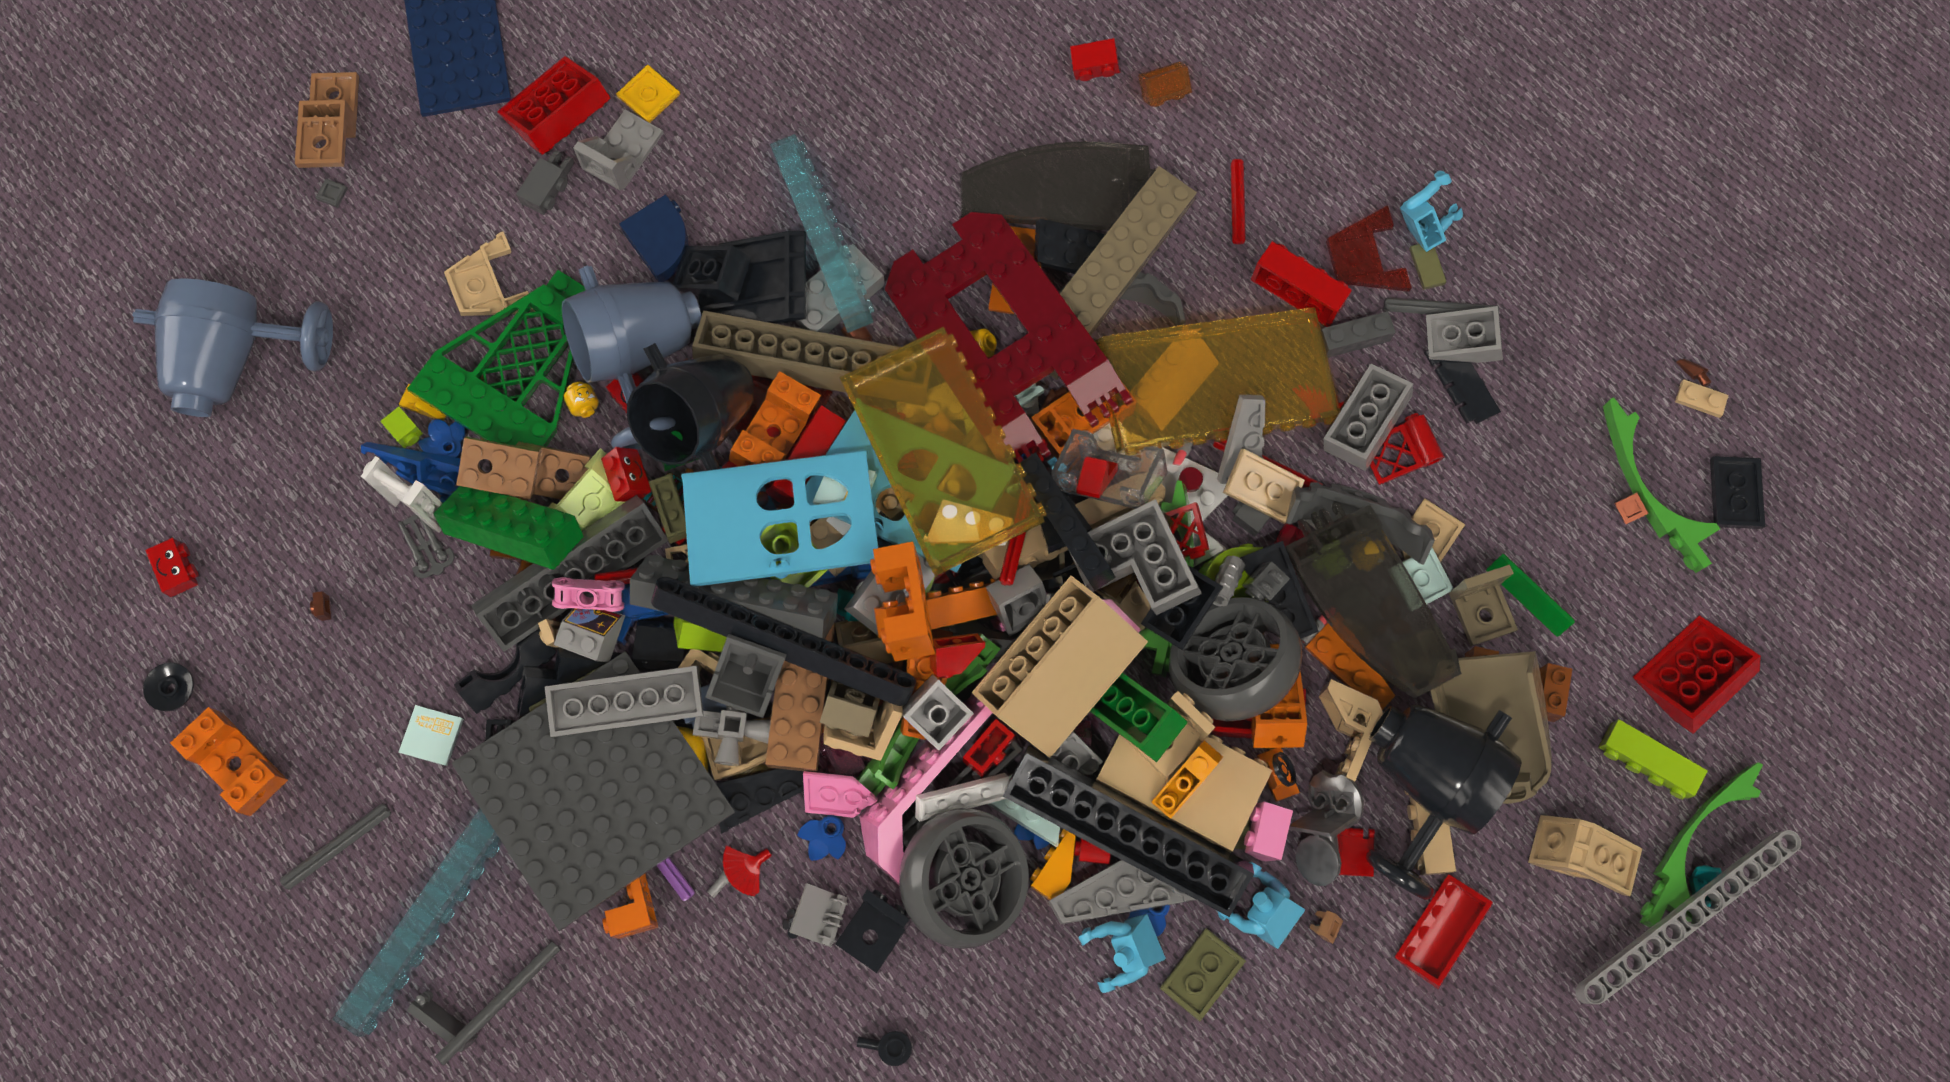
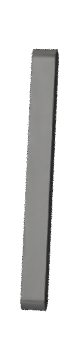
[1575,830,1801,1004]

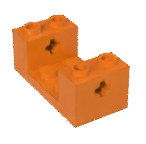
[729,371,821,484]
[1031,386,1136,463]
[870,541,935,662]
[1251,644,1307,748]
[170,707,288,816]
[602,874,658,939]

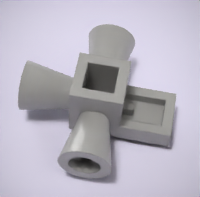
[693,705,771,766]

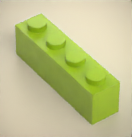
[1598,719,1708,799]

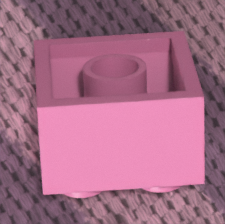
[1244,802,1293,862]

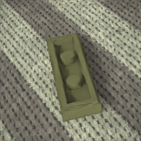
[649,473,687,544]

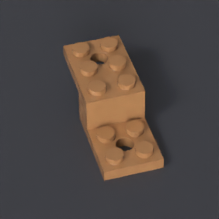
[295,72,359,168]
[456,437,591,499]

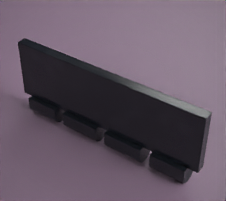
[1424,350,1501,424]

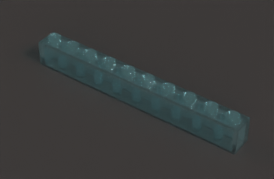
[770,134,875,333]
[332,809,500,1037]

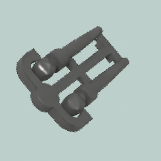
[398,514,454,578]

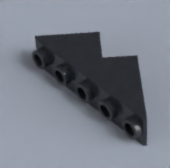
[517,647,622,719]

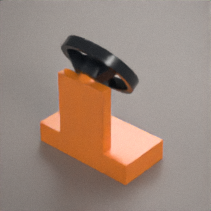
[1257,748,1300,802]

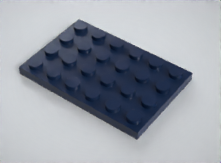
[404,0,512,117]

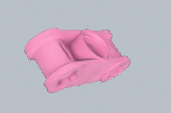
[552,577,625,612]

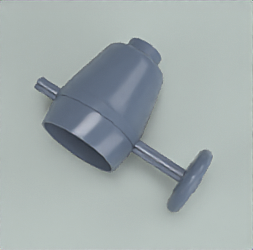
[562,265,701,450]
[132,278,333,417]

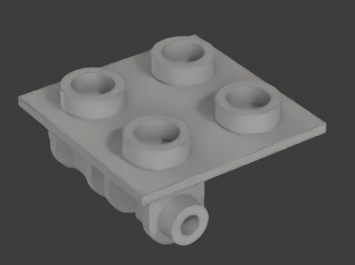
[789,883,848,947]

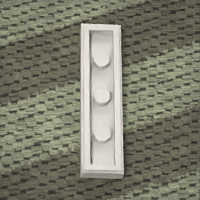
[915,773,1009,822]

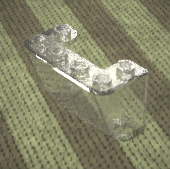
[1051,429,1168,509]

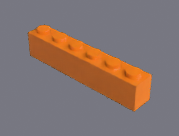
[874,578,997,638]

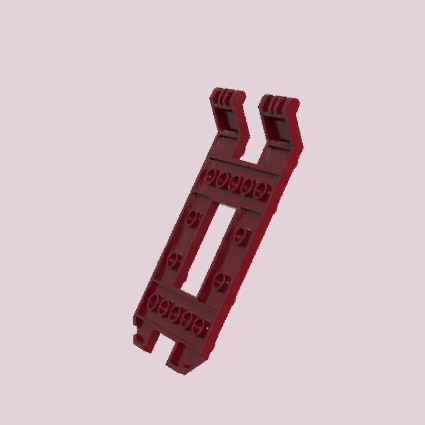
[885,212,1134,479]

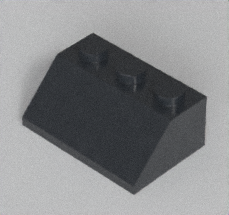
[1141,565,1223,650]

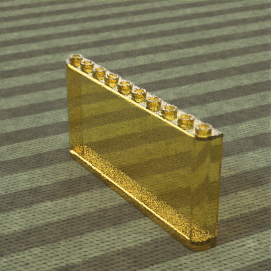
[1095,308,1341,456]
[840,327,1047,576]

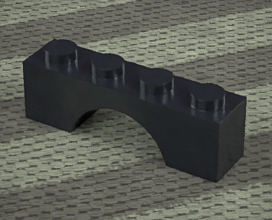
[454,629,556,714]

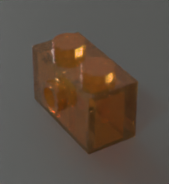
[1138,61,1192,107]

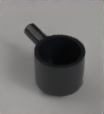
[857,1031,912,1066]

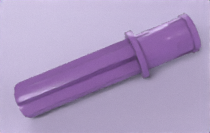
[657,858,695,901]

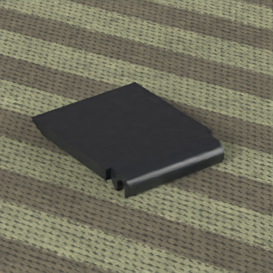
[698,231,806,324]

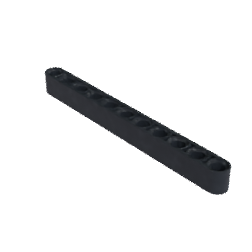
[651,577,916,706]

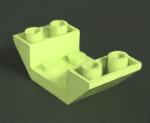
[548,448,625,531]

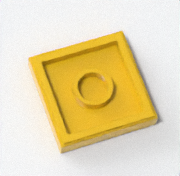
[616,64,680,123]

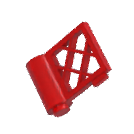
[1369,413,1445,485]
[1165,502,1209,560]

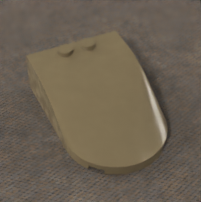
[1428,651,1552,804]

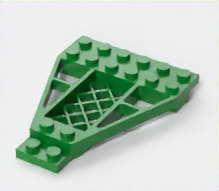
[407,270,585,447]

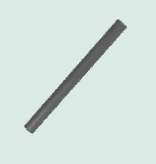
[435,942,560,1066]

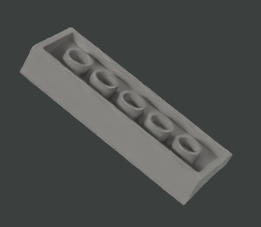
[545,666,704,737]

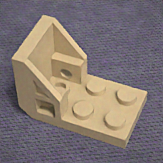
[1319,679,1383,782]
[1528,815,1642,896]

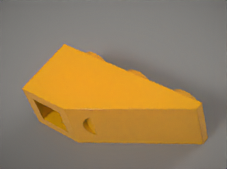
[1151,740,1223,819]
[1030,829,1076,901]

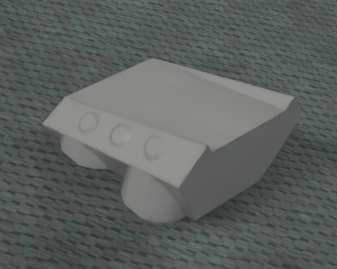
[1042,731,1103,775]

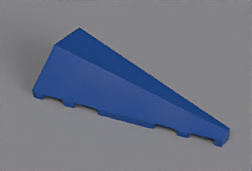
[361,442,461,503]

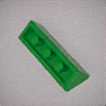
[1486,554,1575,637]

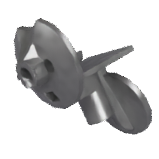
[1289,770,1364,886]

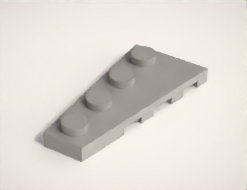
[1217,395,1265,484]

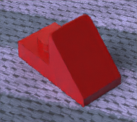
[1076,456,1118,498]

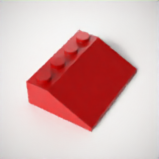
[497,56,611,155]
[1633,615,1761,734]

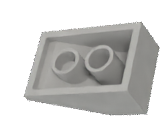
[1426,306,1503,363]

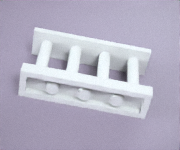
[361,456,442,533]

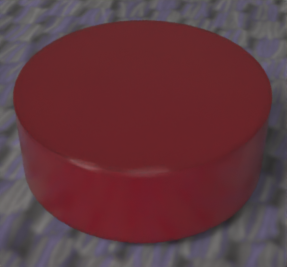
[1178,467,1203,492]

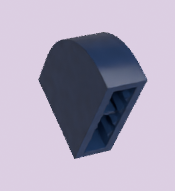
[619,194,689,282]

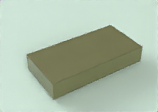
[1409,244,1446,290]

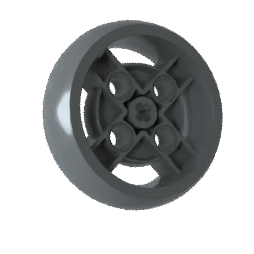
[1169,597,1302,721]
[899,808,1029,949]

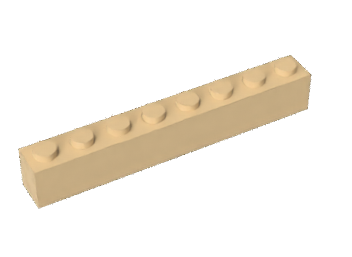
[982,469,1166,581]

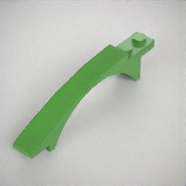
[1603,397,1720,573]
[1139,480,1194,678]
[857,633,1000,796]
[1640,762,1763,927]

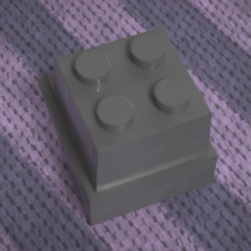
[705,634,787,718]

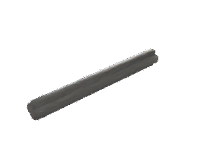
[1384,297,1499,314]
[280,804,391,890]

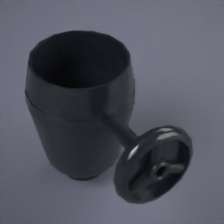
[627,343,769,508]
[1366,705,1522,900]

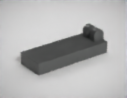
[407,990,478,1052]

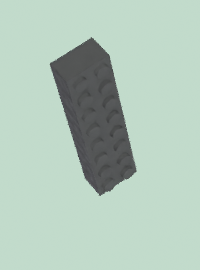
[471,495,668,652]
[630,555,838,639]

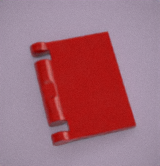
[1337,828,1375,877]

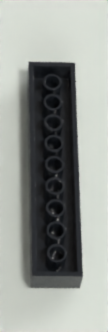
[1003,745,1254,917]

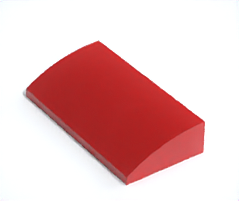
[1394,874,1493,990]

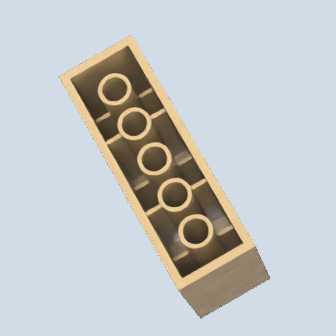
[972,576,1148,758]
[1095,735,1273,853]

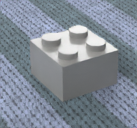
[902,674,974,750]

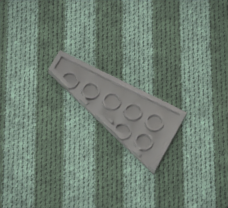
[1048,860,1196,925]

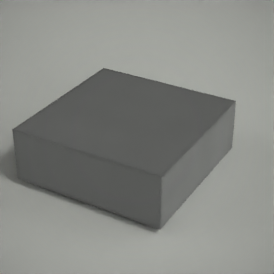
[316,179,348,208]

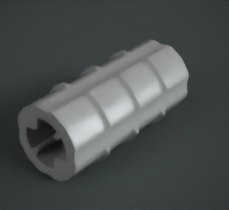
[1213,556,1245,606]

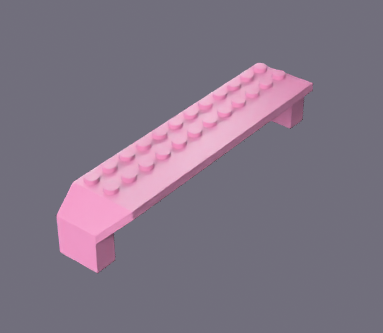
[859,598,1141,885]

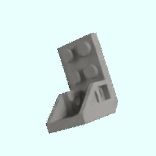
[573,110,664,190]

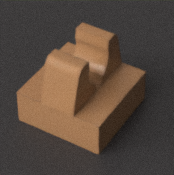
[1310,910,1343,944]

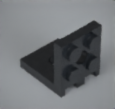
[835,889,911,973]

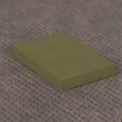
[1159,928,1246,1022]

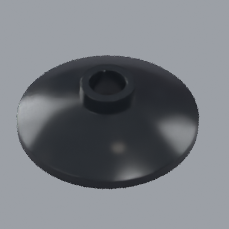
[143,662,194,712]

